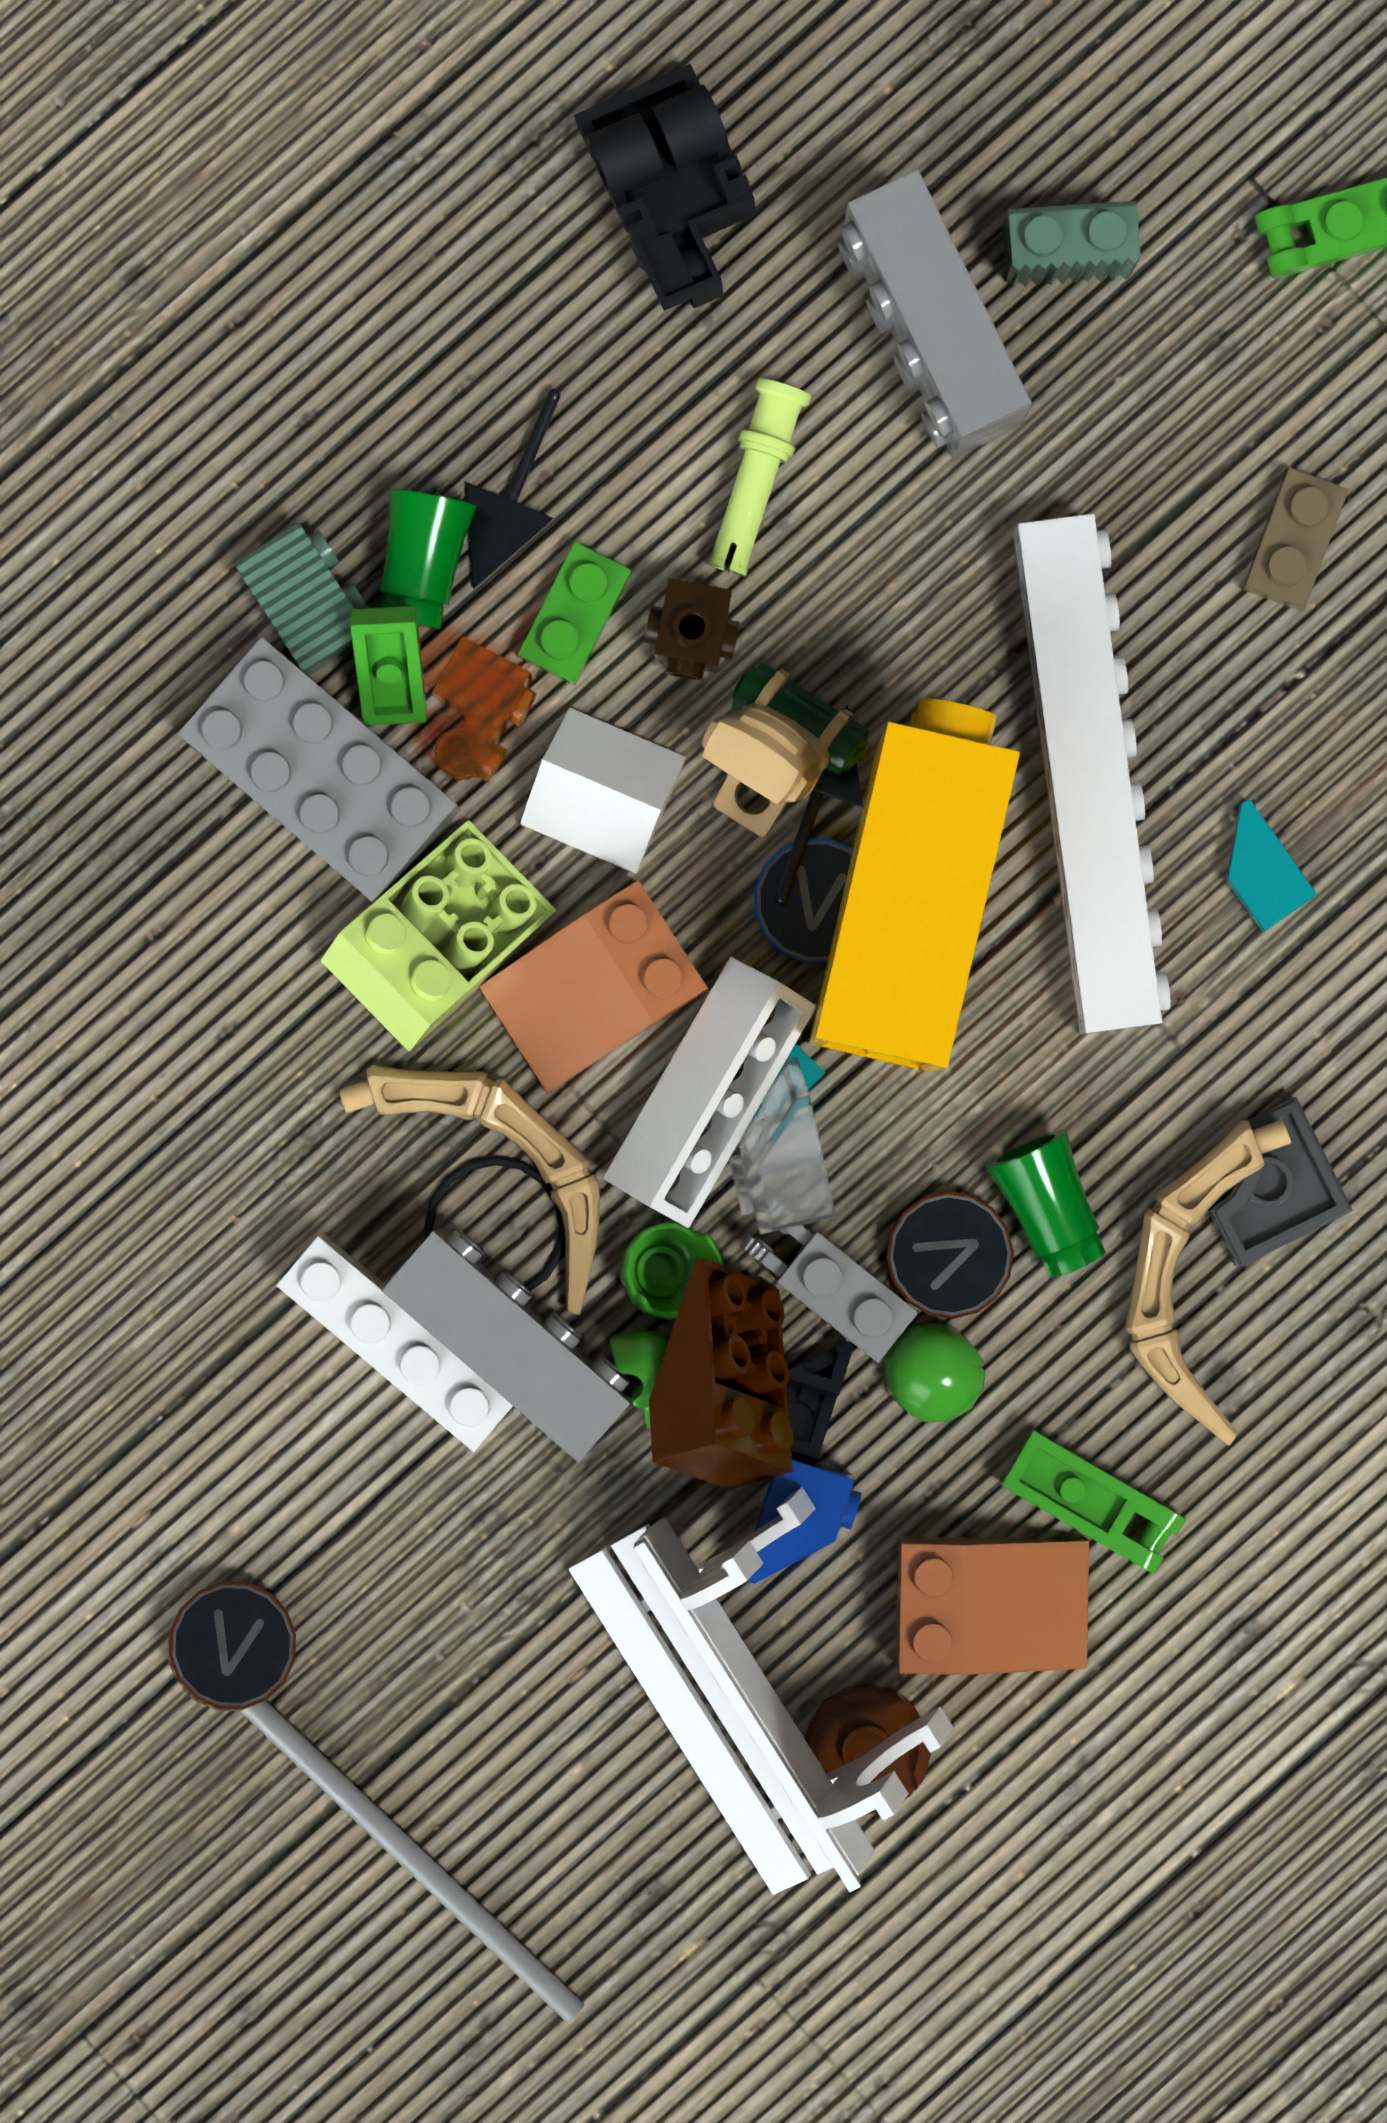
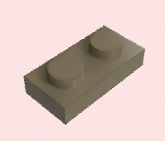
[1242,467,1349,611]

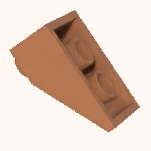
[479,880,708,1093]
[895,1536,1089,1675]

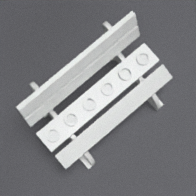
[569,1487,954,1895]

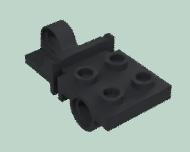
[574,64,757,311]

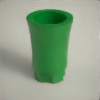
[380,488,477,629]
[984,1130,1106,1278]

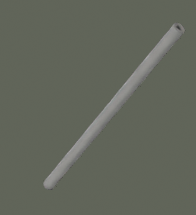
[240,1701,585,2023]

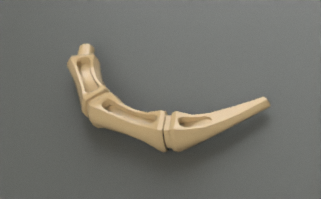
[339,1065,600,1315]
[1125,1119,1291,1446]

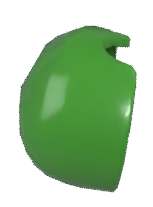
[620,1222,724,1320]
[883,1322,985,1422]
[609,1331,669,1429]

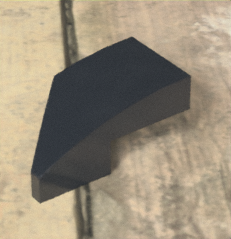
[786,1341,854,1463]

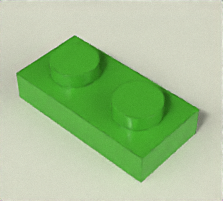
[518,542,632,686]
[350,606,427,726]

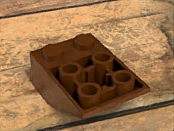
[649,1258,794,1489]

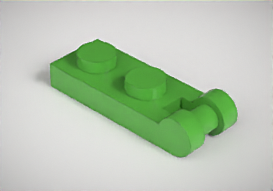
[1254,178,1387,279]
[1000,1429,1186,1574]

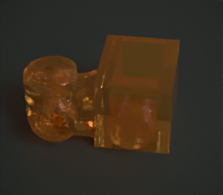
[432,636,537,783]

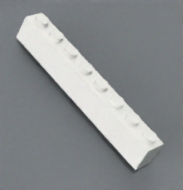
[1013,514,1171,1035]

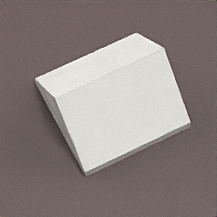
[520,708,686,874]

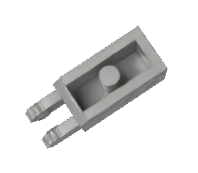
[740,1203,918,1363]

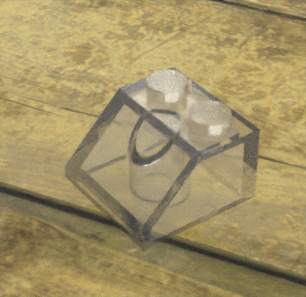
[729,1057,836,1234]

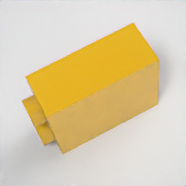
[808,698,1020,1072]

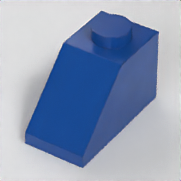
[747,1456,862,1584]

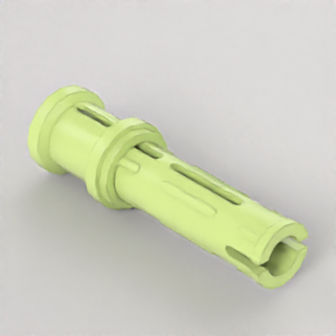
[707,378,812,577]

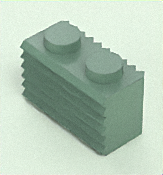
[1003,201,1141,287]
[234,522,368,677]

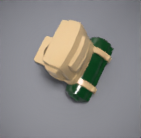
[702,662,869,837]

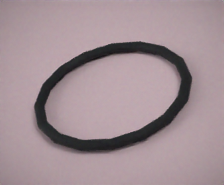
[424,1156,565,1291]

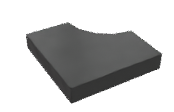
[1208,1097,1353,1267]

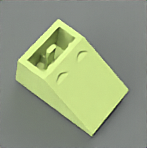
[320,820,557,1052]

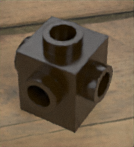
[645,578,739,680]

